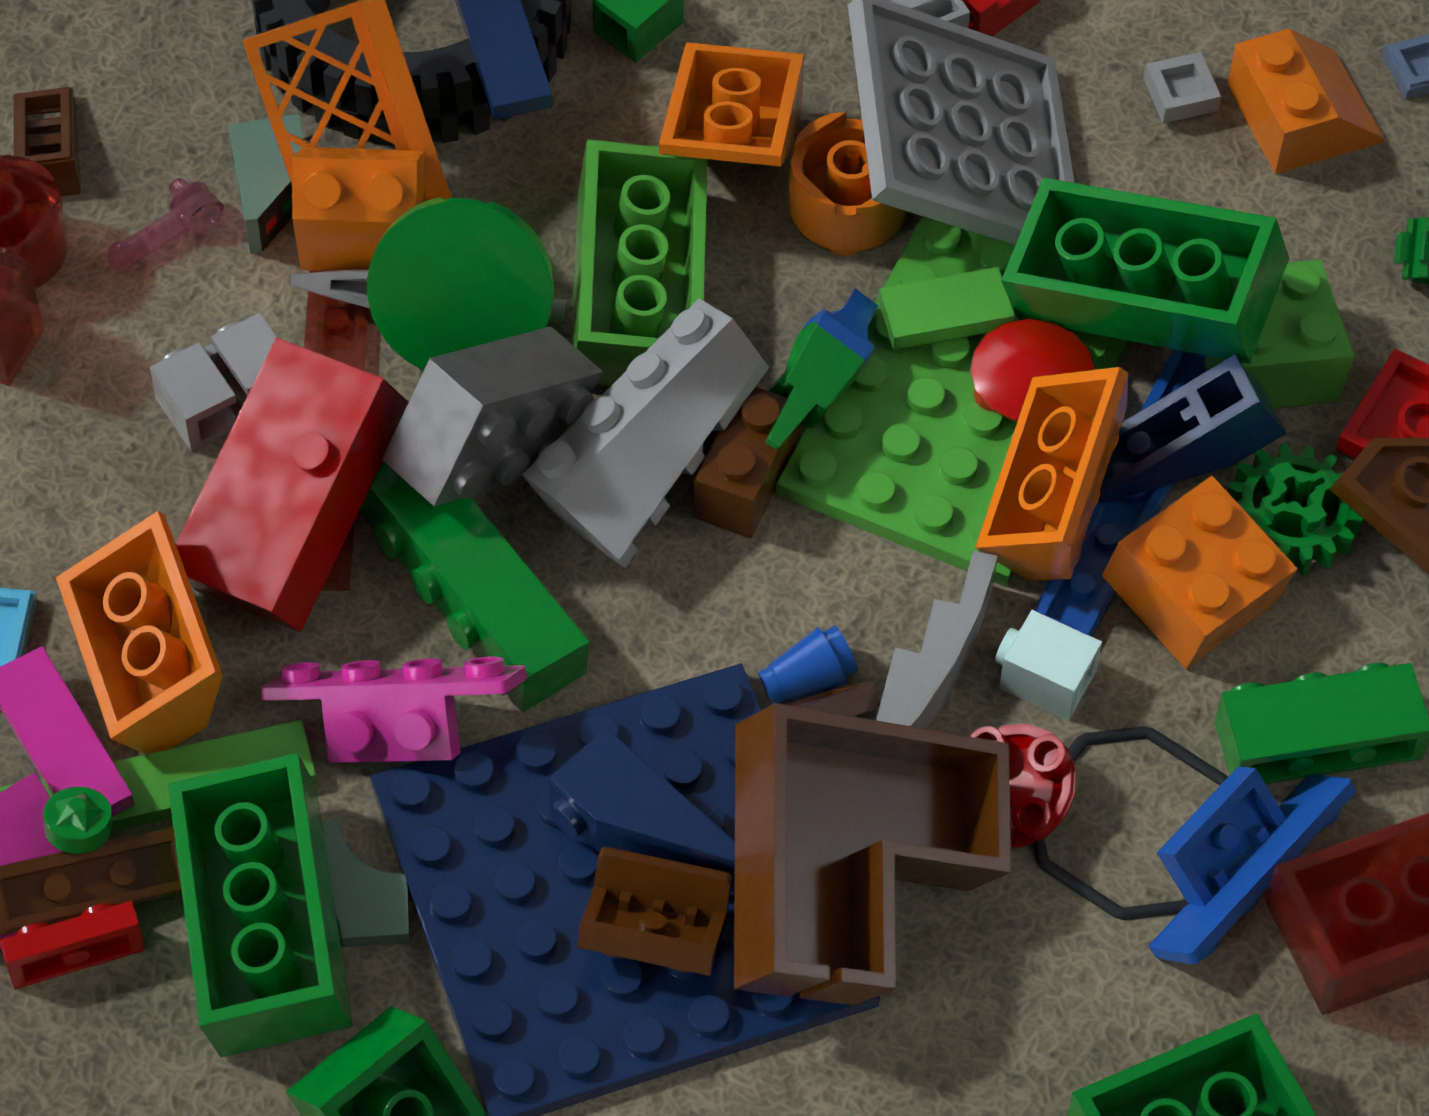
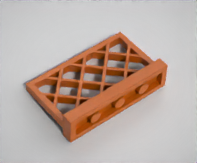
[242,0,452,272]

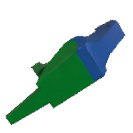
[765,288,879,450]

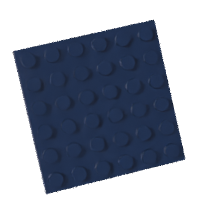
[370,663,880,1116]

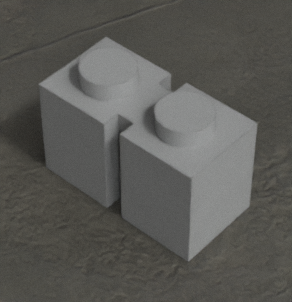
[150,312,277,452]

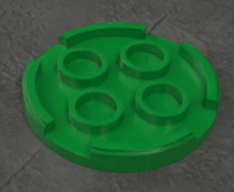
[367,197,554,371]

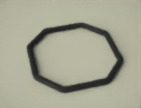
[1032,726,1228,920]

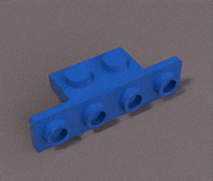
[1149,766,1357,965]

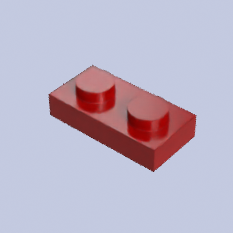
[0,901,145,990]

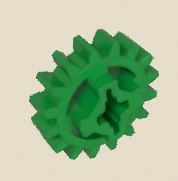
[1227,443,1363,575]

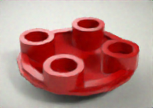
[970,319,1095,421]
[969,724,1077,848]

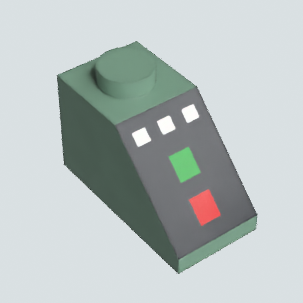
[228,114,317,254]

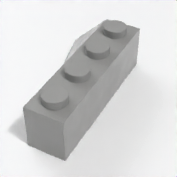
[522,298,769,568]

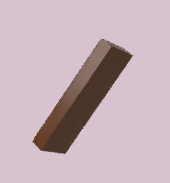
[0,827,182,937]

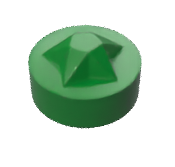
[43,787,112,854]

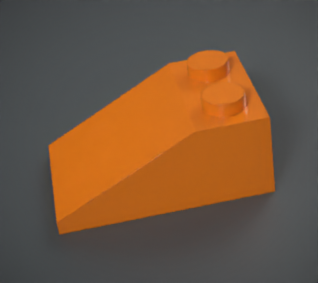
[658,42,804,167]

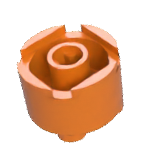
[788,112,908,256]

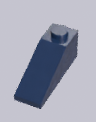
[1098,354,1287,504]
[549,728,735,892]

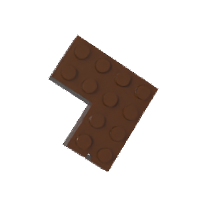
[734,703,1011,1006]

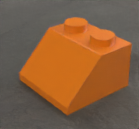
[1227,28,1384,174]
[292,147,425,271]

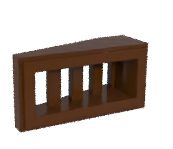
[14,87,81,200]

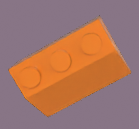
[975,367,1128,581]
[55,511,223,754]

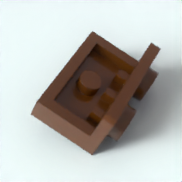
[577,847,733,976]

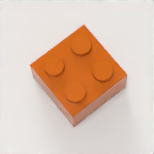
[1102,476,1298,669]

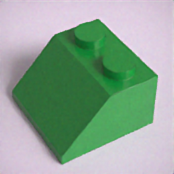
[286,1006,488,1116]

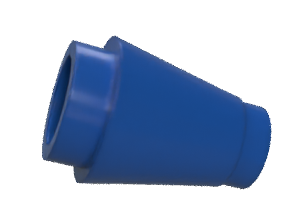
[757,625,859,704]

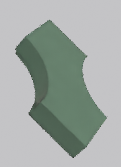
[322,819,411,947]

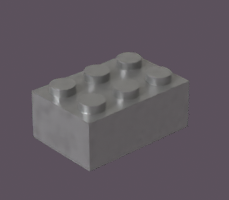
[382,327,603,506]

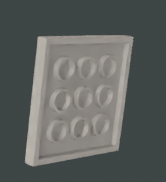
[848,0,1074,245]

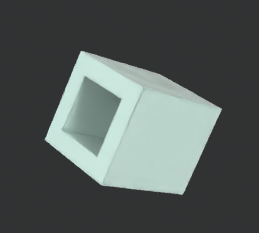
[995,610,1102,721]

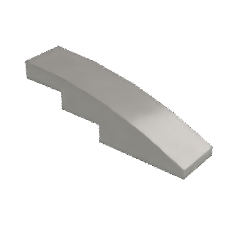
[876,551,998,729]

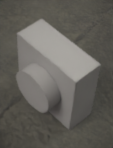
[1143,52,1221,124]

